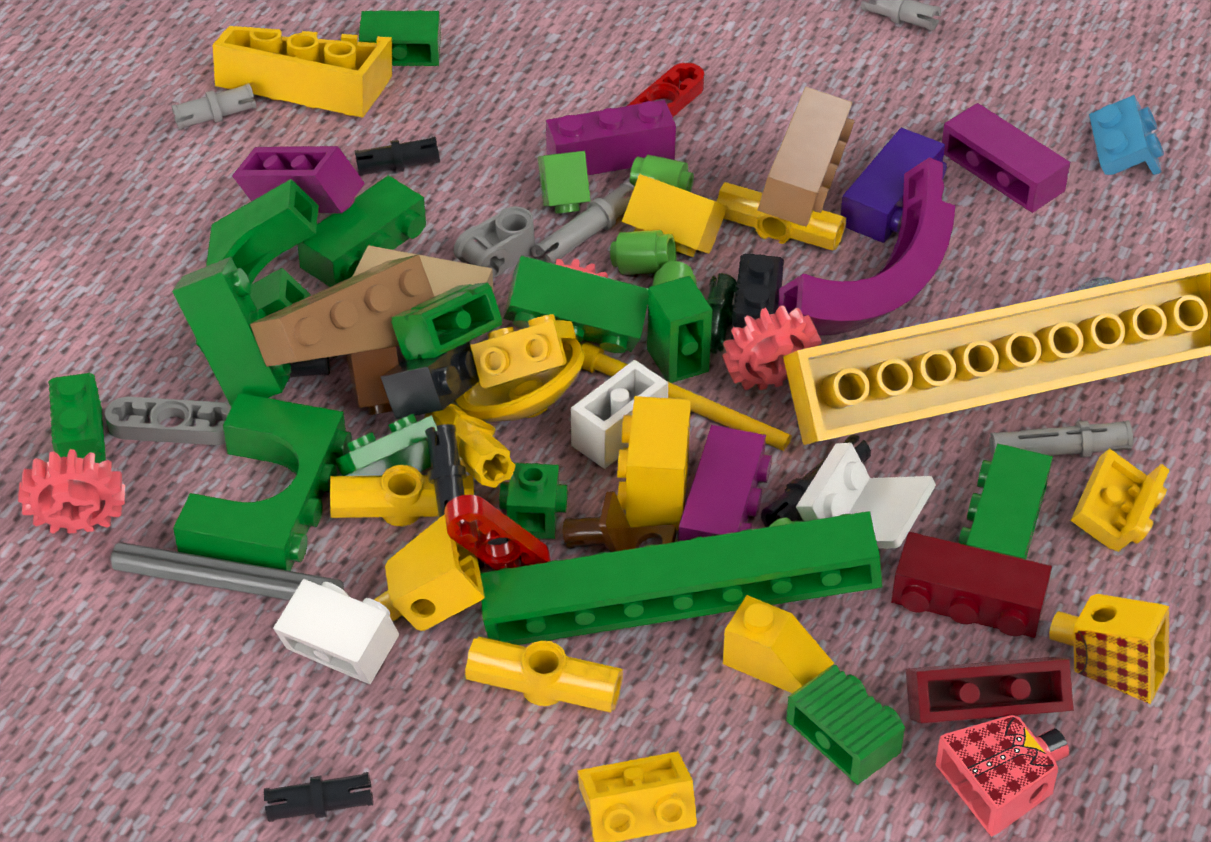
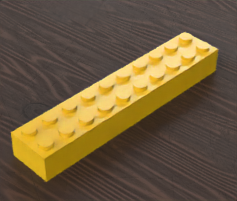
[783,263,1211,445]

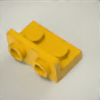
[577,751,697,842]

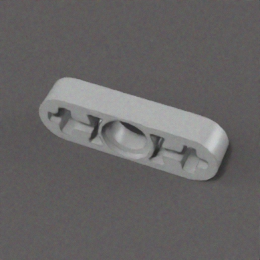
[105,397,231,445]

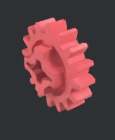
[722,306,822,390]
[18,449,125,533]

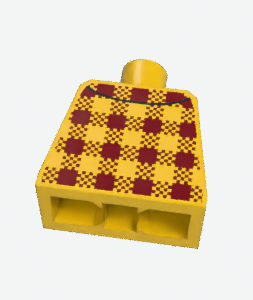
[1049,594,1169,704]

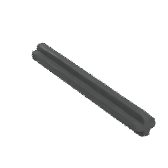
[110,542,344,600]

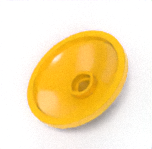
[456,339,585,422]

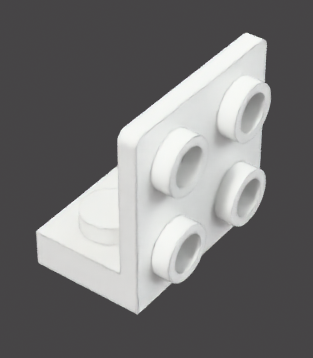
[796,443,936,549]

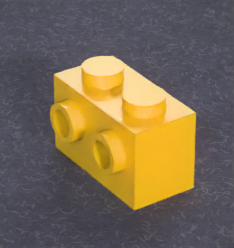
[622,174,728,257]

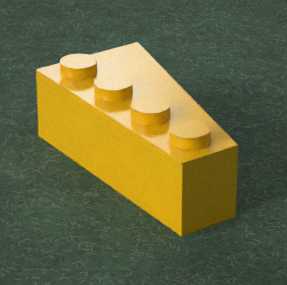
[212,26,392,118]

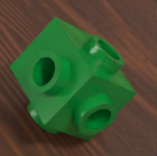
[499,463,568,539]

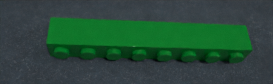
[480,511,883,645]

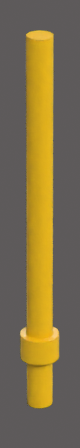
[581,342,792,451]

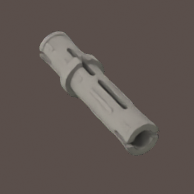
[532,181,634,264]
[989,420,1133,458]

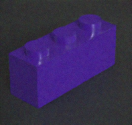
[840,127,947,243]

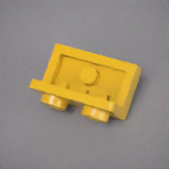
[470,314,576,388]
[1070,448,1170,552]

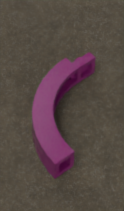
[778,158,956,335]

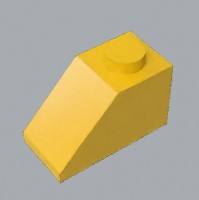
[723,595,834,693]

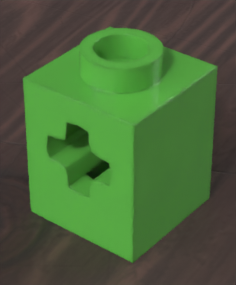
[538,151,590,214]

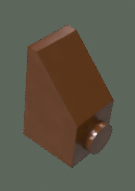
[346,346,399,415]

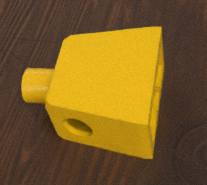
[373,514,485,631]

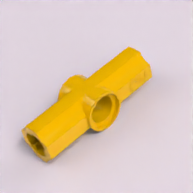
[717,182,846,251]
[424,403,516,488]
[330,465,474,527]
[465,636,623,713]

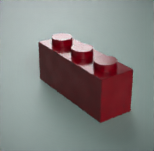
[891,532,1052,638]
[905,657,1074,723]

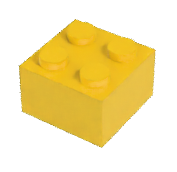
[617,396,691,530]

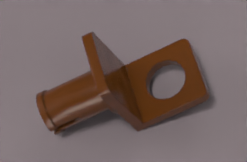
[562,491,677,552]

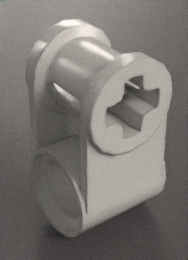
[453,206,535,278]

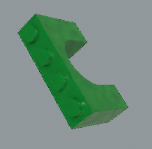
[196,179,319,352]
[173,393,352,571]

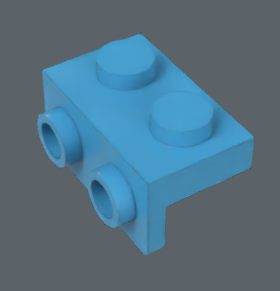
[1089,95,1164,175]

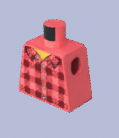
[935,715,1069,837]

